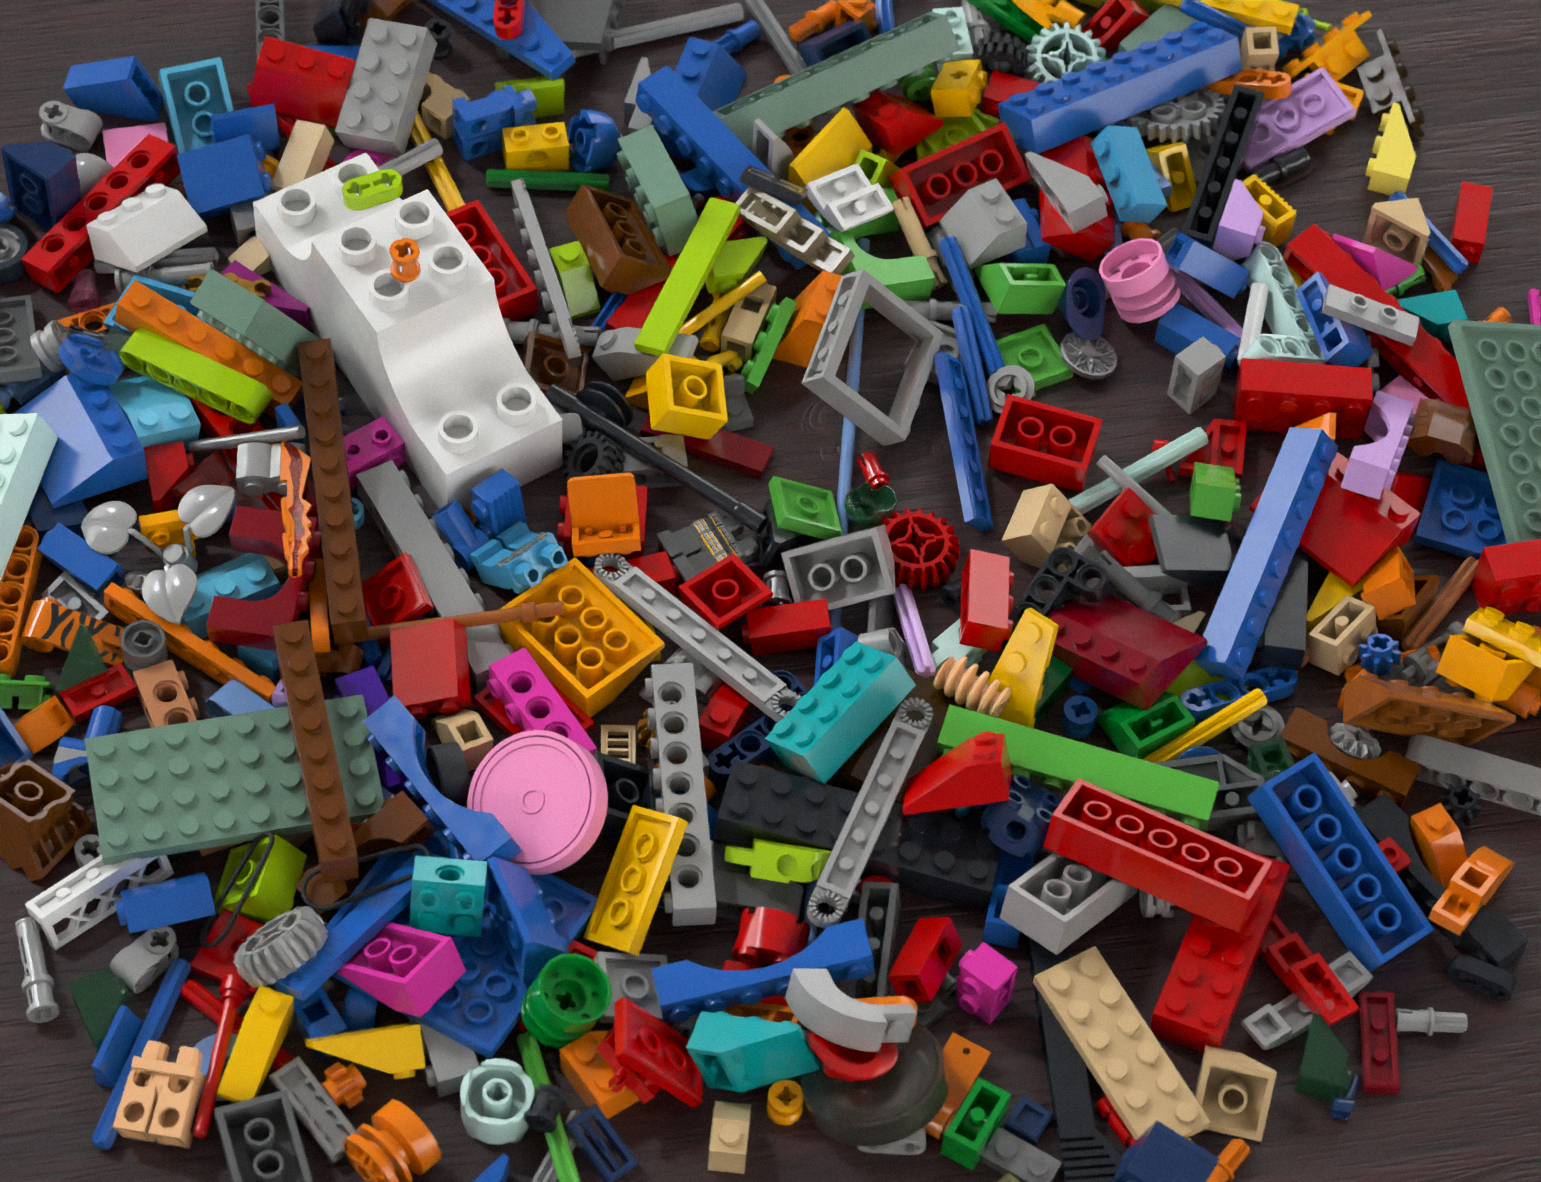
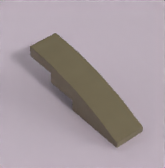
[736,186,855,275]

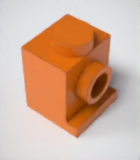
[835,0,878,32]

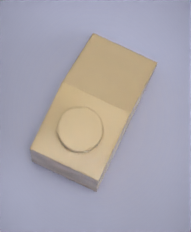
[708,1101,751,1174]

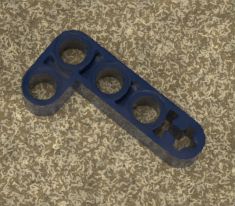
[708,670,809,792]

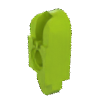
[724,838,831,884]

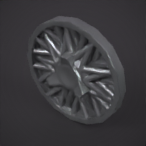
[1059,332,1117,379]

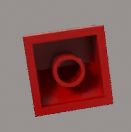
[851,90,945,157]
[678,553,773,630]

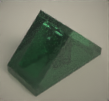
[56,621,108,691]

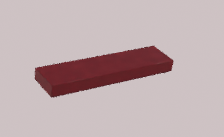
[640,413,774,478]

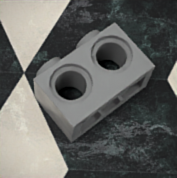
[1167,336,1226,415]

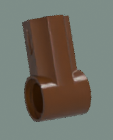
[315,643,364,685]

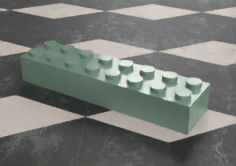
[713,12,960,152]

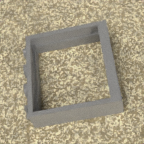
[802,269,943,446]

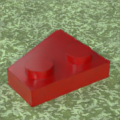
[1178,419,1247,482]

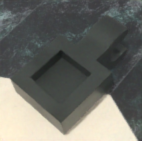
[913,972,957,1035]

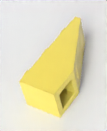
[1365,102,1416,196]

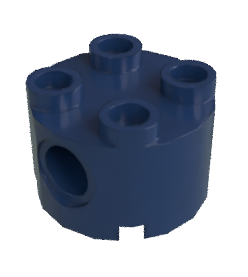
[980,774,1061,858]

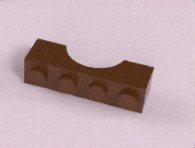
[1274,706,1422,809]
[295,791,437,923]

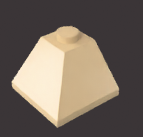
[1195,1045,1277,1142]

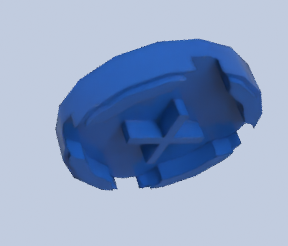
[58,334,123,385]

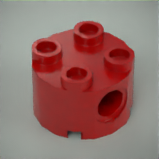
[732,907,811,968]

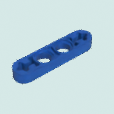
[1180,667,1298,723]

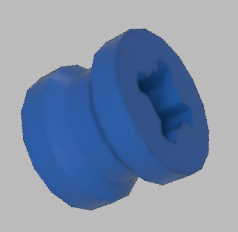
[1061,695,1098,739]

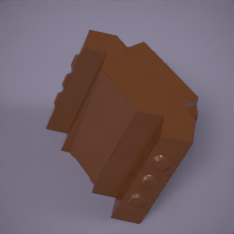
[0,759,93,882]

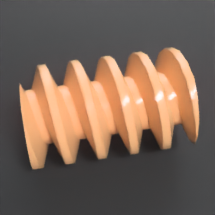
[933,655,1012,718]

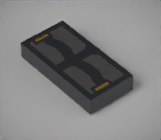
[739,165,808,206]

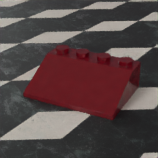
[1047,594,1208,711]

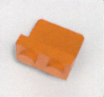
[567,473,641,558]

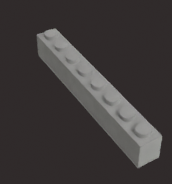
[356,460,514,693]

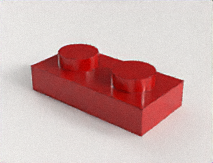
[59,663,138,724]

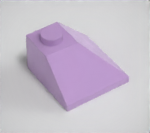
[1212,179,1266,261]

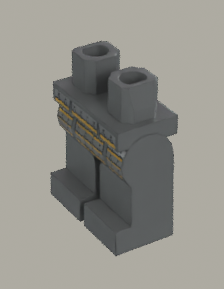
[656,511,759,586]

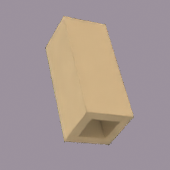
[272,120,334,193]
[720,278,777,362]

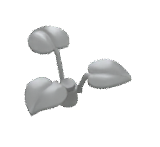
[81,485,236,625]

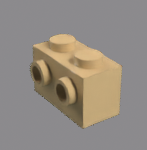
[1309,595,1378,676]

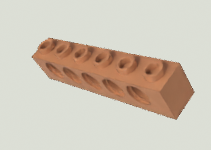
[133,659,241,856]

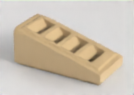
[601,725,636,764]

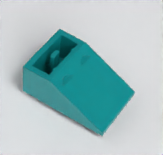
[686,1011,821,1092]

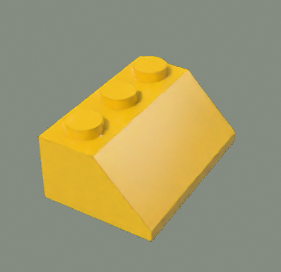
[788,107,872,217]

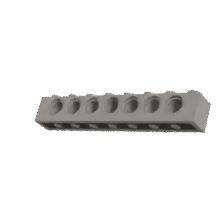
[645,663,716,926]

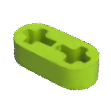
[342,169,403,211]

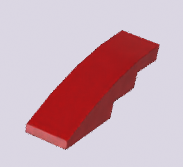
[1259,913,1359,1026]

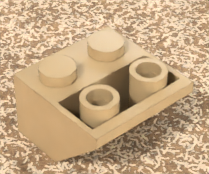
[1002,483,1092,571]

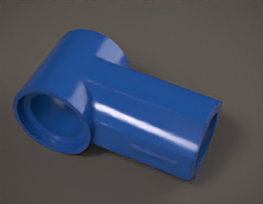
[432,500,490,572]

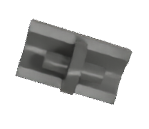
[1380,646,1442,688]

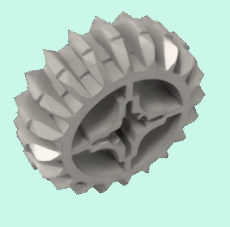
[234,906,328,987]

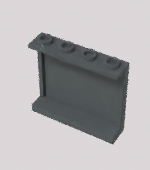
[495,0,626,64]

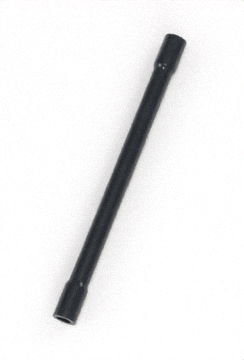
[545,383,769,534]

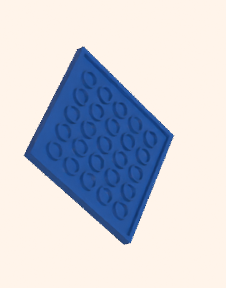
[326,807,598,1059]

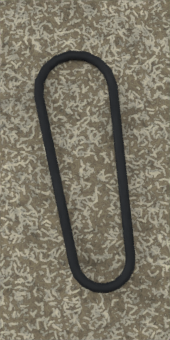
[200,831,275,948]
[301,843,431,912]

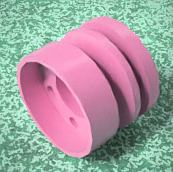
[1099,238,1181,323]

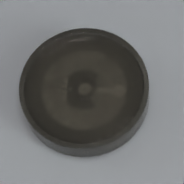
[801,1022,950,1147]

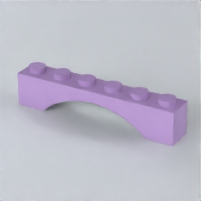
[1341,391,1415,500]

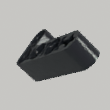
[994,547,1110,661]

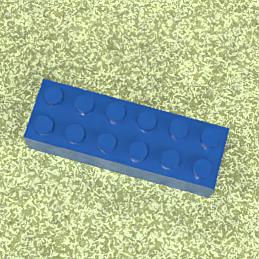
[1247,752,1434,972]

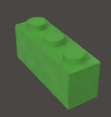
[1189,462,1241,522]

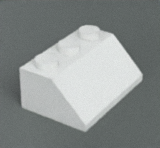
[86,184,208,273]

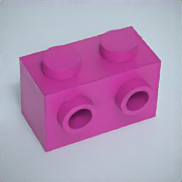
[344,416,406,490]
[955,942,1017,1024]

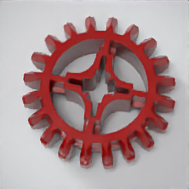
[876,507,960,592]

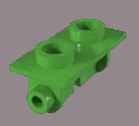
[0,674,54,711]

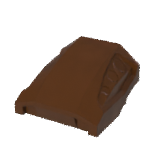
[1407,398,1478,465]

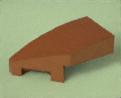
[1421,246,1458,292]

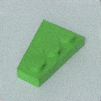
[740,297,797,394]

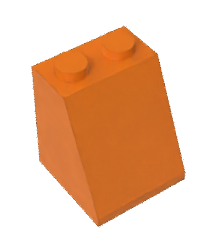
[772,270,842,368]

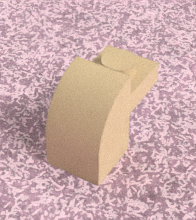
[1240,27,1279,72]

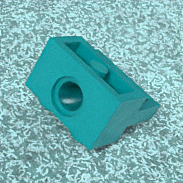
[410,856,487,937]

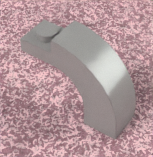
[785,968,917,1052]

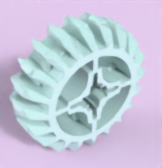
[1026,21,1106,83]

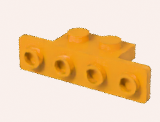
[1282,11,1372,82]

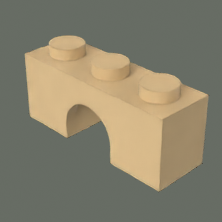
[420,72,470,140]

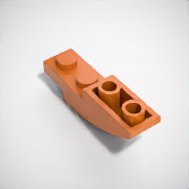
[1428,846,1515,936]

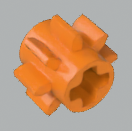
[321,1062,367,1109]

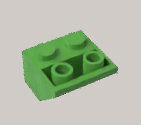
[974,263,1066,314]

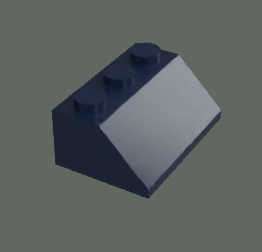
[1,141,82,233]

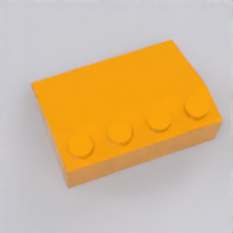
[498,557,665,718]

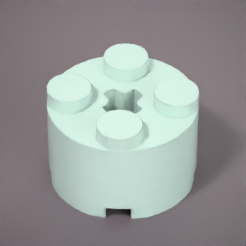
[460,1058,534,1145]

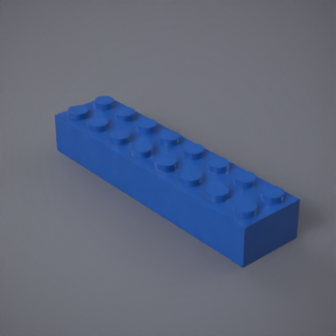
[998,21,1242,154]

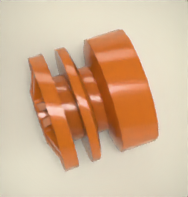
[342,1099,441,1182]

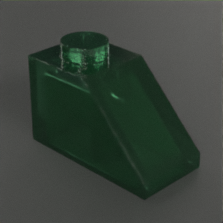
[69,967,129,1054]
[1294,1013,1352,1101]

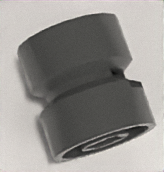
[120,620,169,680]

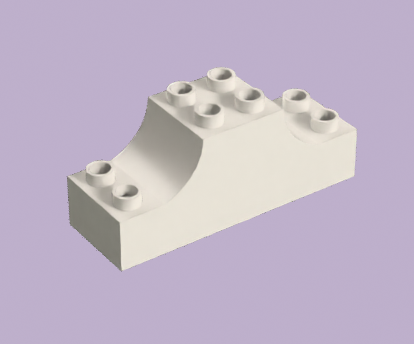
[253,153,562,509]

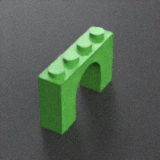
[815,187,935,310]

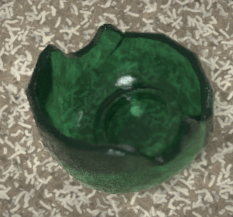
[844,482,898,528]

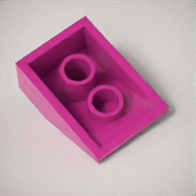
[336,922,466,1017]

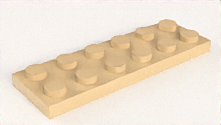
[1033,946,1211,1141]

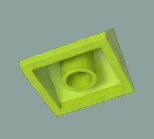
[495,76,564,118]

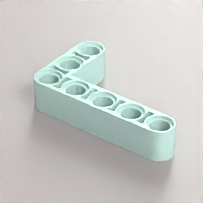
[1240,241,1326,365]

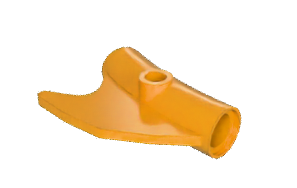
[1013,0,1086,30]

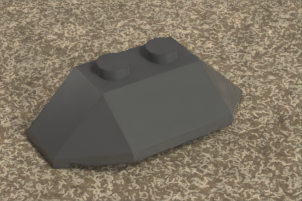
[1155,754,1265,832]

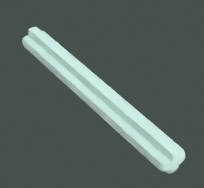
[1069,427,1208,515]

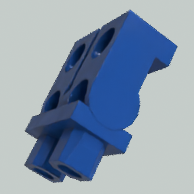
[452,85,537,162]

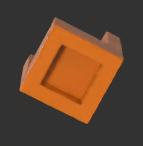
[13,695,75,754]

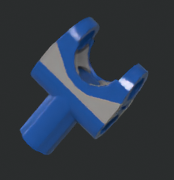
[52,705,124,787]

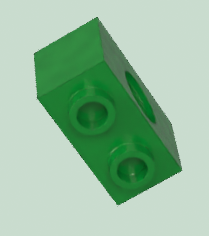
[941,1077,1011,1171]

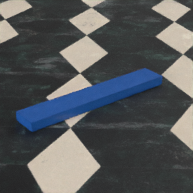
[934,351,993,533]
[276,850,444,1001]

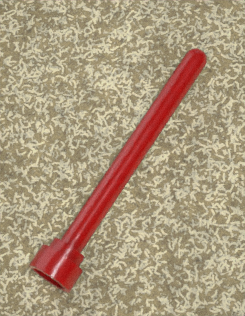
[193,975,250,1139]

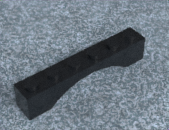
[1356,793,1528,970]

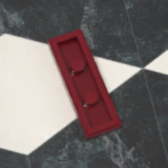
[1357,991,1401,1094]

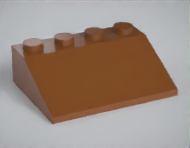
[1343,673,1516,747]

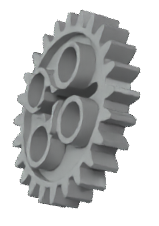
[1125,87,1225,143]

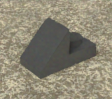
[720,372,754,432]

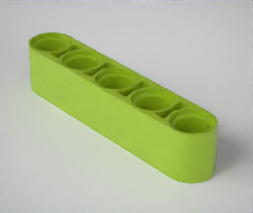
[118,328,273,424]

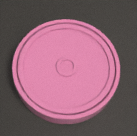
[467,730,608,875]

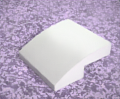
[805,163,894,232]

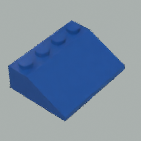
[13,373,148,509]

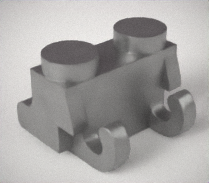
[1234,820,1291,865]

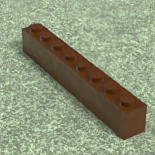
[273,620,359,884]

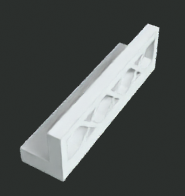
[25,855,174,951]

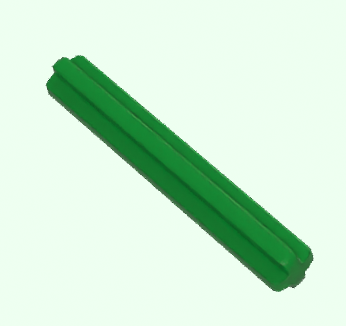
[486,169,610,192]

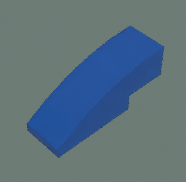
[982,849,1035,949]

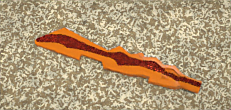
[280,441,311,578]

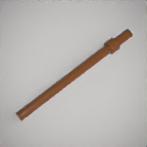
[368,601,565,640]

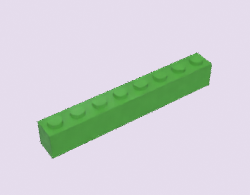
[937,705,1220,831]

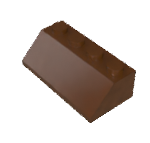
[564,184,672,295]

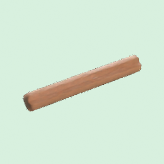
[1401,556,1479,651]

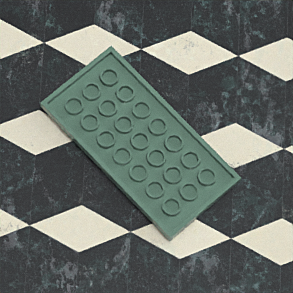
[1448,320,1541,544]
[85,694,384,865]

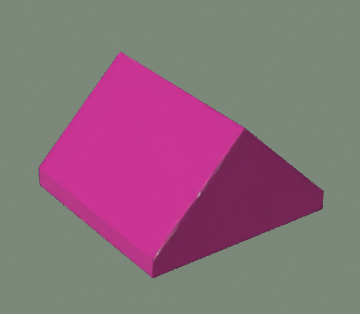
[1332,233,1418,291]

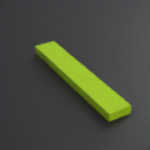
[634,197,741,357]

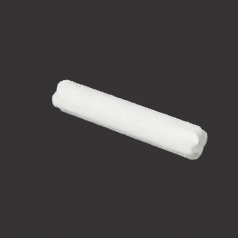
[1237,282,1269,367]

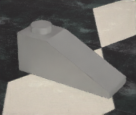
[1025,151,1108,233]
[592,327,699,381]

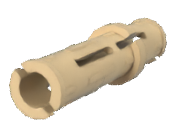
[892,196,948,291]

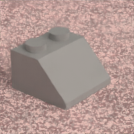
[939,179,1027,270]

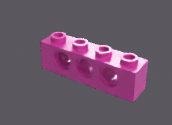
[487,647,597,756]

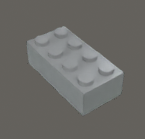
[335,18,437,156]
[1000,852,1138,955]

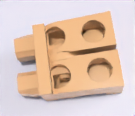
[113,1040,206,1149]

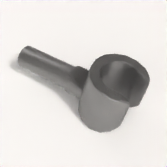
[1422,621,1469,647]

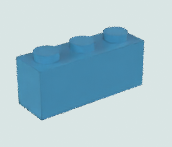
[1091,125,1167,223]

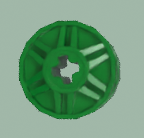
[520,953,612,1048]

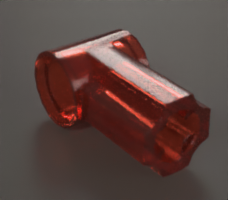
[170,450,236,507]

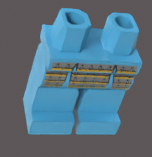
[470,521,568,594]

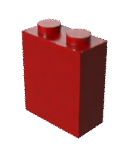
[390,618,471,720]

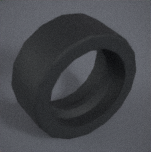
[426,741,470,807]

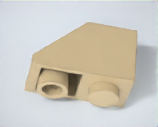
[430,708,493,772]

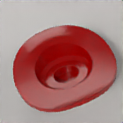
[808,1031,898,1082]

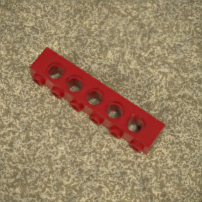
[21,134,181,294]

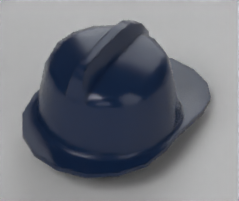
[1058,267,1106,341]

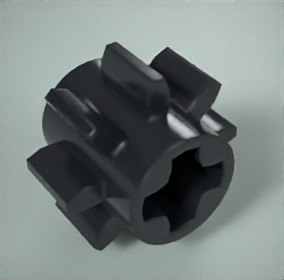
[1437,784,1482,827]

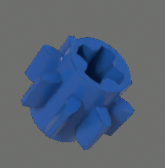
[1279,13,1317,52]
[1358,634,1401,675]

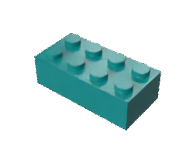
[765,641,916,784]

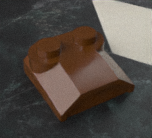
[520,331,591,395]

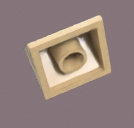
[1363,198,1430,265]

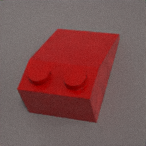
[903,732,1012,815]

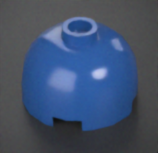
[567,109,623,173]

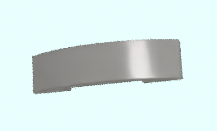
[1241,951,1373,1050]

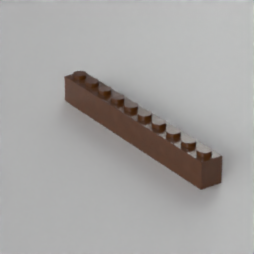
[298,338,369,645]

